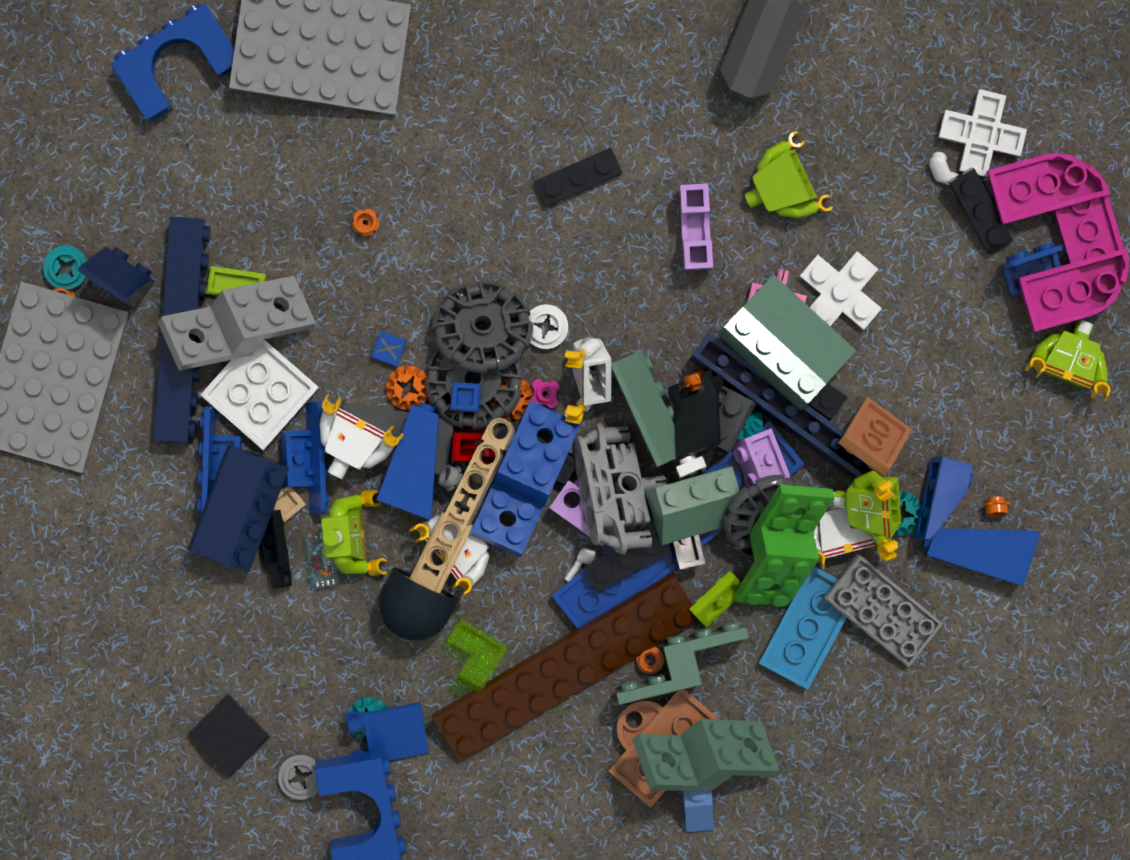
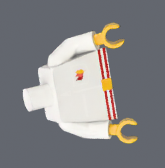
[565,337,611,424]
[320,394,404,479]
[814,490,892,570]
[409,515,489,598]

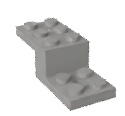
[158,276,316,371]

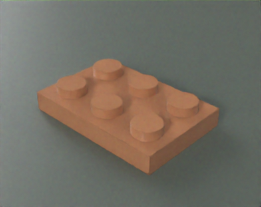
[838,397,912,476]

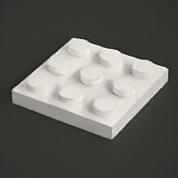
[201,339,319,450]

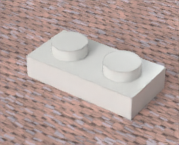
[676,455,707,481]

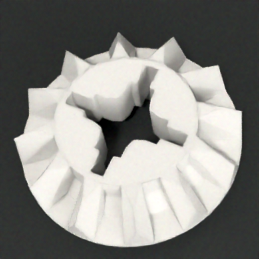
[529,304,568,349]

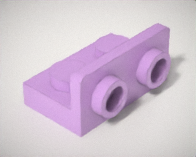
[733,428,790,488]

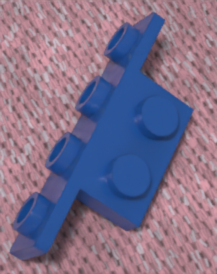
[281,402,329,514]
[197,407,242,513]

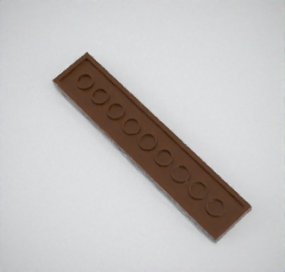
[431,572,699,761]

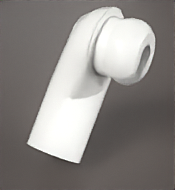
[929,152,959,186]

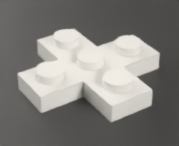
[938,89,1027,178]
[799,251,882,330]

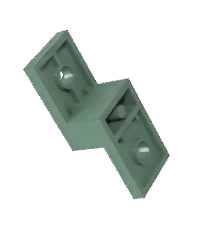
[616,621,749,705]
[632,719,780,791]

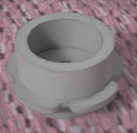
[438,465,463,492]

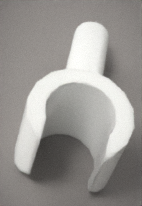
[564,548,596,582]

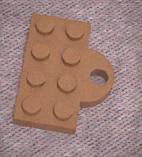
[608,689,720,808]

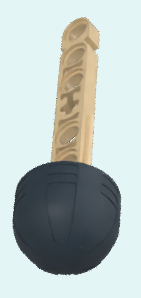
[379,418,515,641]

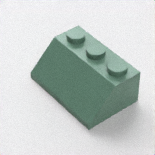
[645,466,740,546]

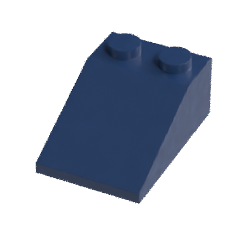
[78,246,155,308]

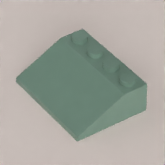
[718,275,856,411]

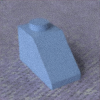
[682,791,714,832]

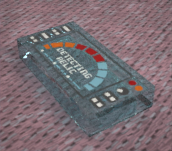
[304,531,341,589]

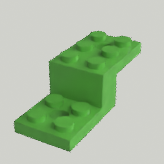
[735,484,834,607]

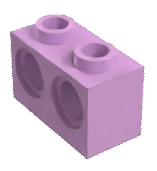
[549,479,590,537]

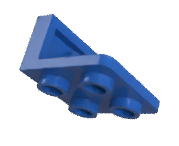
[1000,242,1063,297]

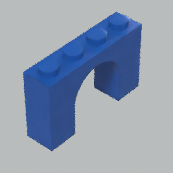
[111,4,234,123]
[314,749,406,860]

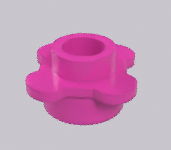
[530,379,560,408]

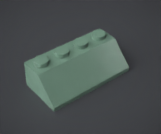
[611,351,676,467]

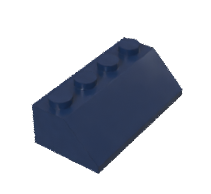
[188,445,289,572]

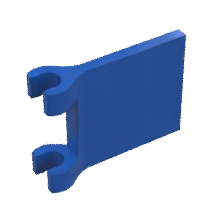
[345,702,429,761]

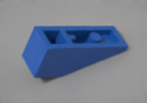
[914,457,973,541]

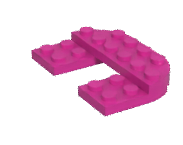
[986,153,1129,333]

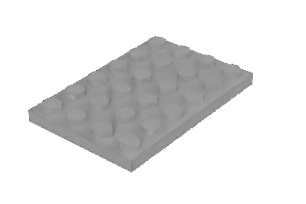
[228,0,411,115]
[0,281,130,473]

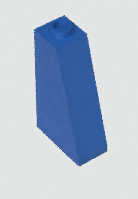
[377,402,440,520]
[922,528,1040,586]

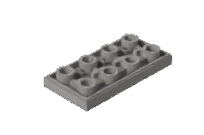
[823,554,943,667]

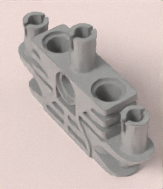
[573,422,667,555]

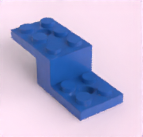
[470,401,581,558]

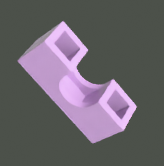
[679,183,713,272]

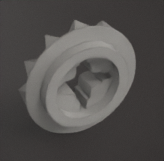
[278,754,318,800]

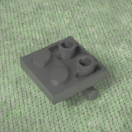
[699,385,756,453]

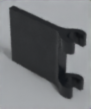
[668,370,724,460]

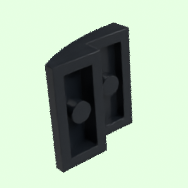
[188,694,270,776]

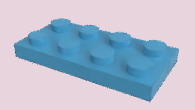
[758,566,847,690]

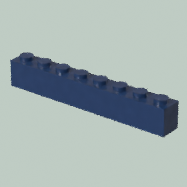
[154,216,211,443]
[689,333,883,480]

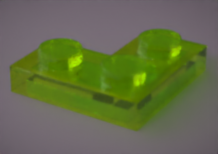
[445,618,508,693]

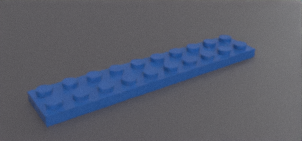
[551,420,804,628]

